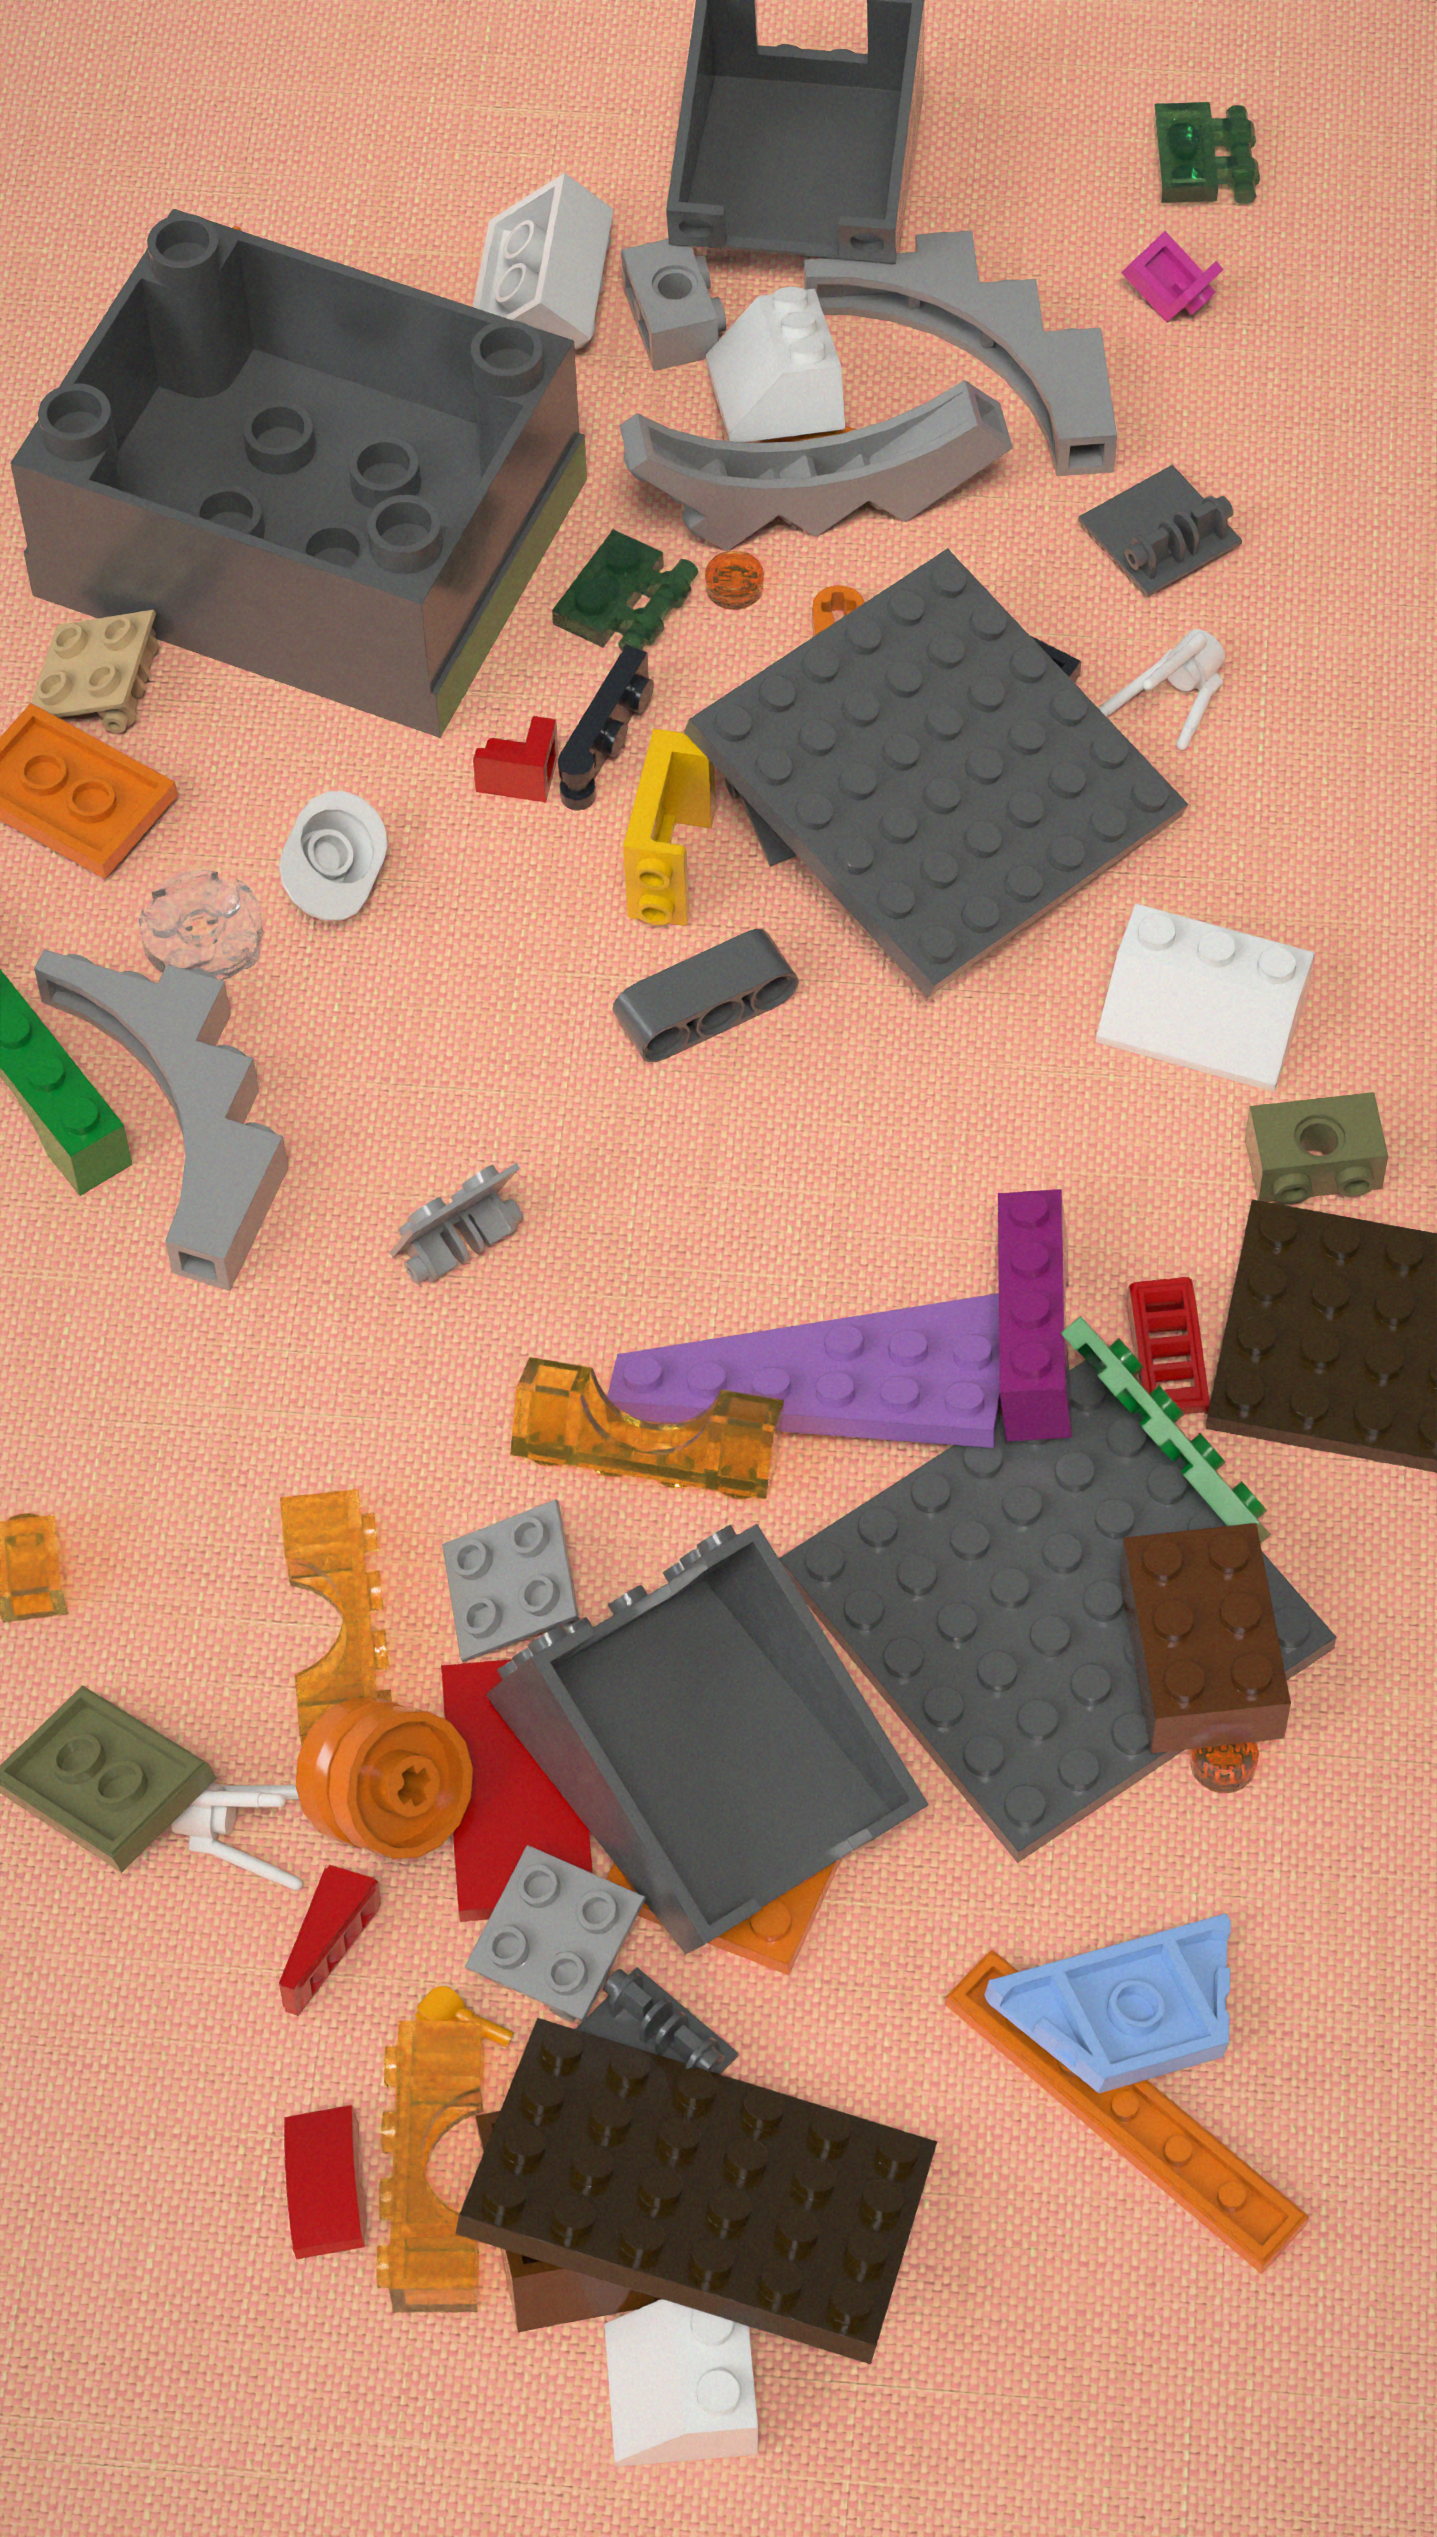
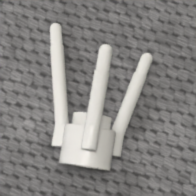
[1099,629,1226,750]
[171,1783,303,1891]

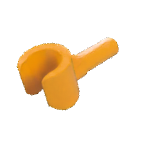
[415,1986,514,2048]

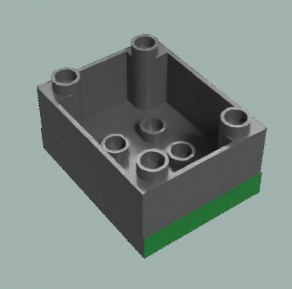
[10,208,587,738]

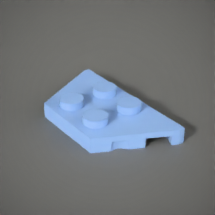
[984,1913,1231,2093]

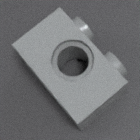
[621,239,726,371]

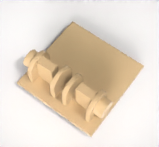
[31,610,159,733]

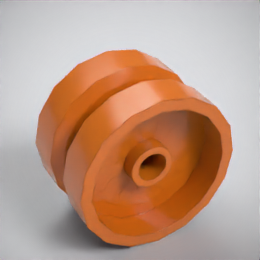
[296,1697,473,1859]

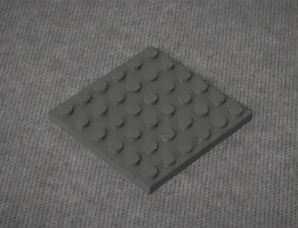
[684,548,1188,997]
[779,1360,1337,1863]

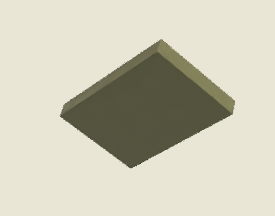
[0,1685,217,1873]

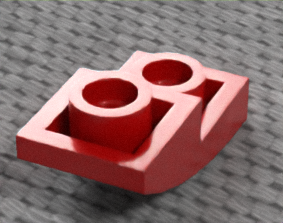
[284,2105,365,2260]

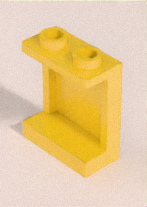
[623,728,716,926]

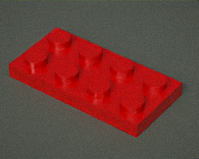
[441,1659,593,1922]

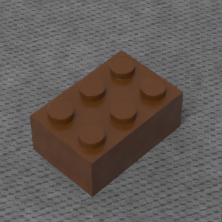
[1120,1523,1291,1754]

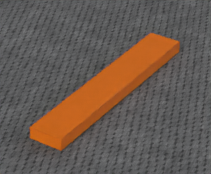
[945,1949,1309,2274]

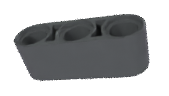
[612,929,799,1062]

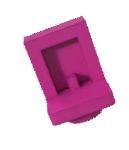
[1121,231,1224,322]

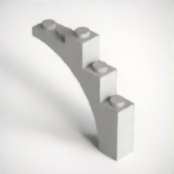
[804,231,1117,476]
[619,380,1013,551]
[34,949,288,1291]

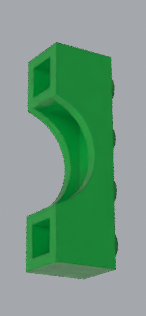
[0,969,133,1196]

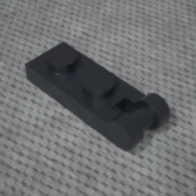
[558,644,654,811]

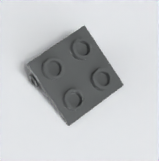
[1078,464,1242,597]
[576,1967,739,2074]

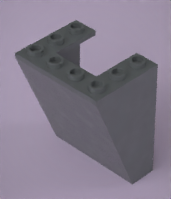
[666,0,925,264]
[486,1524,929,1955]

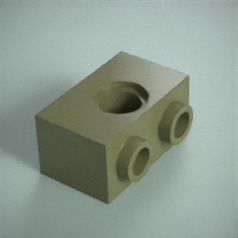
[1245,1092,1388,1204]

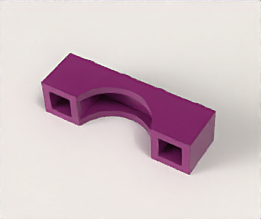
[998,1189,1072,1442]

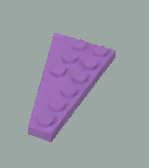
[606,1293,1001,1448]

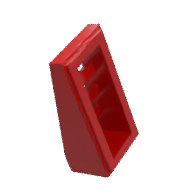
[1126,1277,1210,1414]
[279,1864,381,2016]

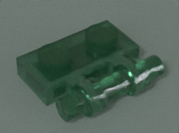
[1153,102,1260,204]
[552,529,699,651]

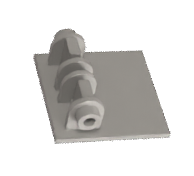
[389,1163,523,1284]
[442,1499,580,1662]
[465,1845,646,2023]

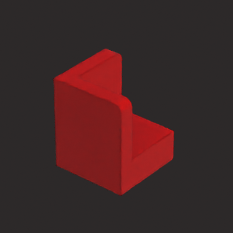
[473,716,559,803]

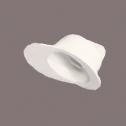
[279,791,388,921]

